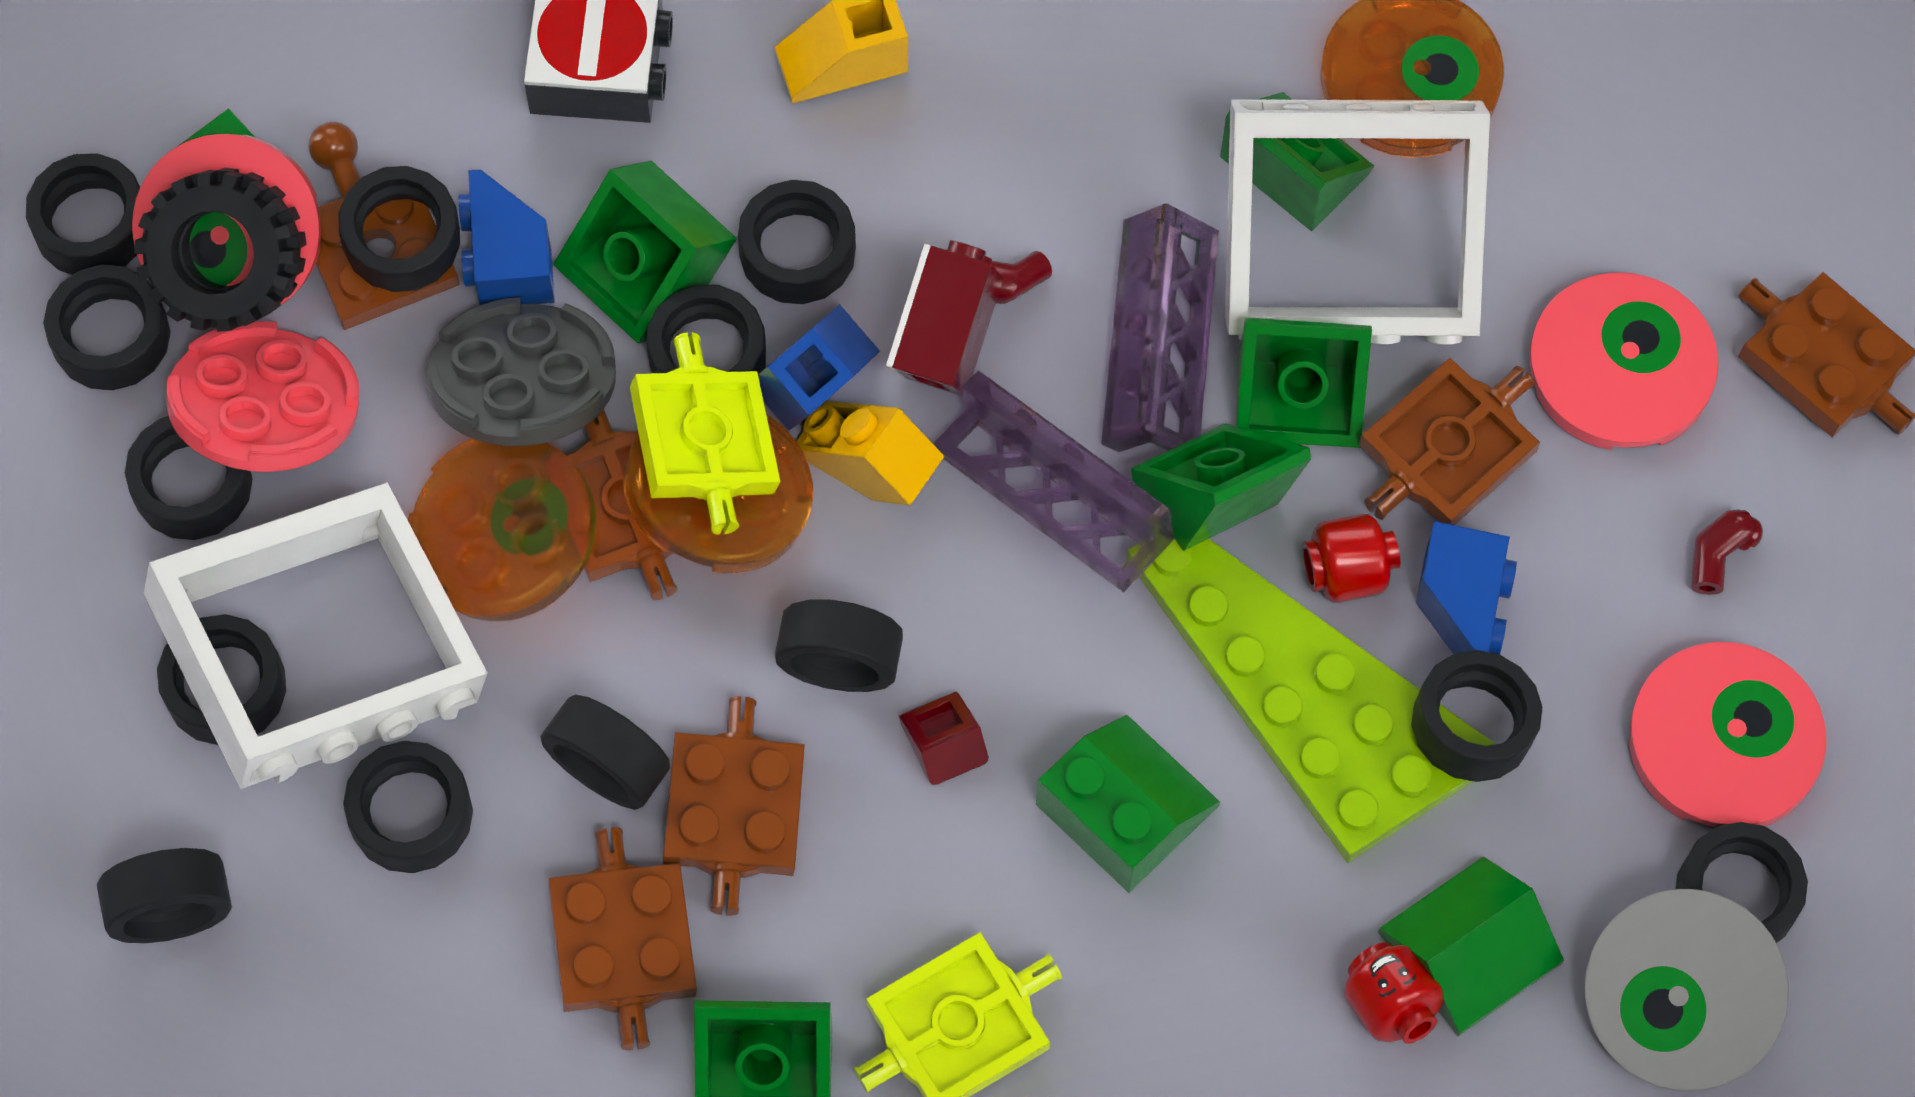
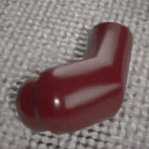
[991,251,1052,304]
[1691,509,1763,595]

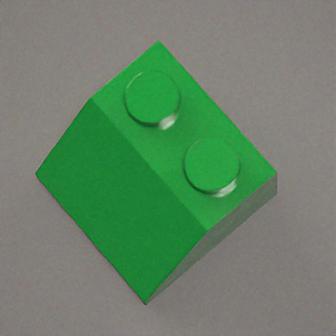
[553,160,737,344]
[1036,715,1220,893]

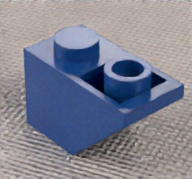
[458,169,555,305]
[758,304,880,431]
[1416,521,1517,655]

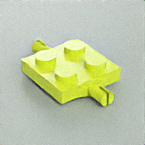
[630,332,781,535]
[853,932,1062,1097]

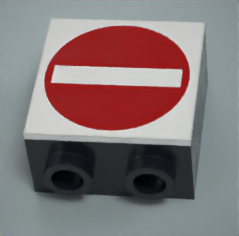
[524,0,673,123]

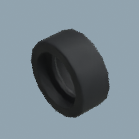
[26,153,140,275]
[338,166,460,292]
[738,180,856,305]
[43,264,171,391]
[647,285,766,374]
[124,416,253,540]
[775,599,903,692]
[157,614,287,745]
[1411,650,1543,782]
[540,694,670,810]
[343,741,473,873]
[1675,822,1808,943]
[97,848,232,944]

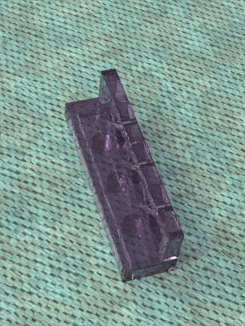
[1101,203,1219,453]
[933,370,1174,593]

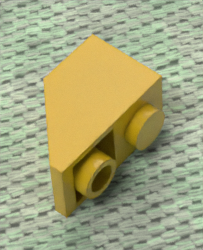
[775,0,908,104]
[791,401,944,506]

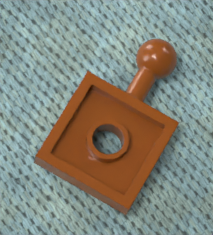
[308,122,460,330]

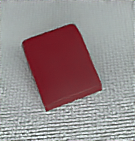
[899,691,989,785]

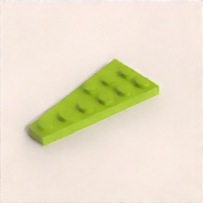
[1126,527,1495,863]

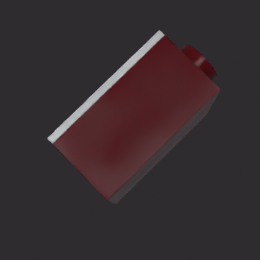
[886,240,1003,397]

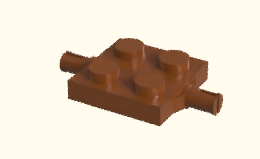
[1738,272,1915,438]
[1359,358,1540,525]
[545,409,710,600]
[663,696,805,916]
[548,827,697,1051]

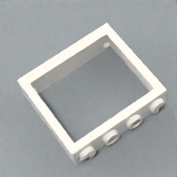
[1225,100,1490,344]
[143,482,488,789]

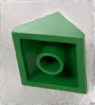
[1220,92,1374,232]
[1235,318,1372,448]
[1131,424,1311,551]
[1378,856,1564,1037]
[694,1000,833,1097]

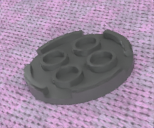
[425,297,616,446]

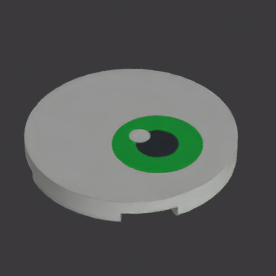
[1585,889,1789,1091]

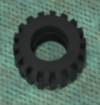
[134,168,307,332]

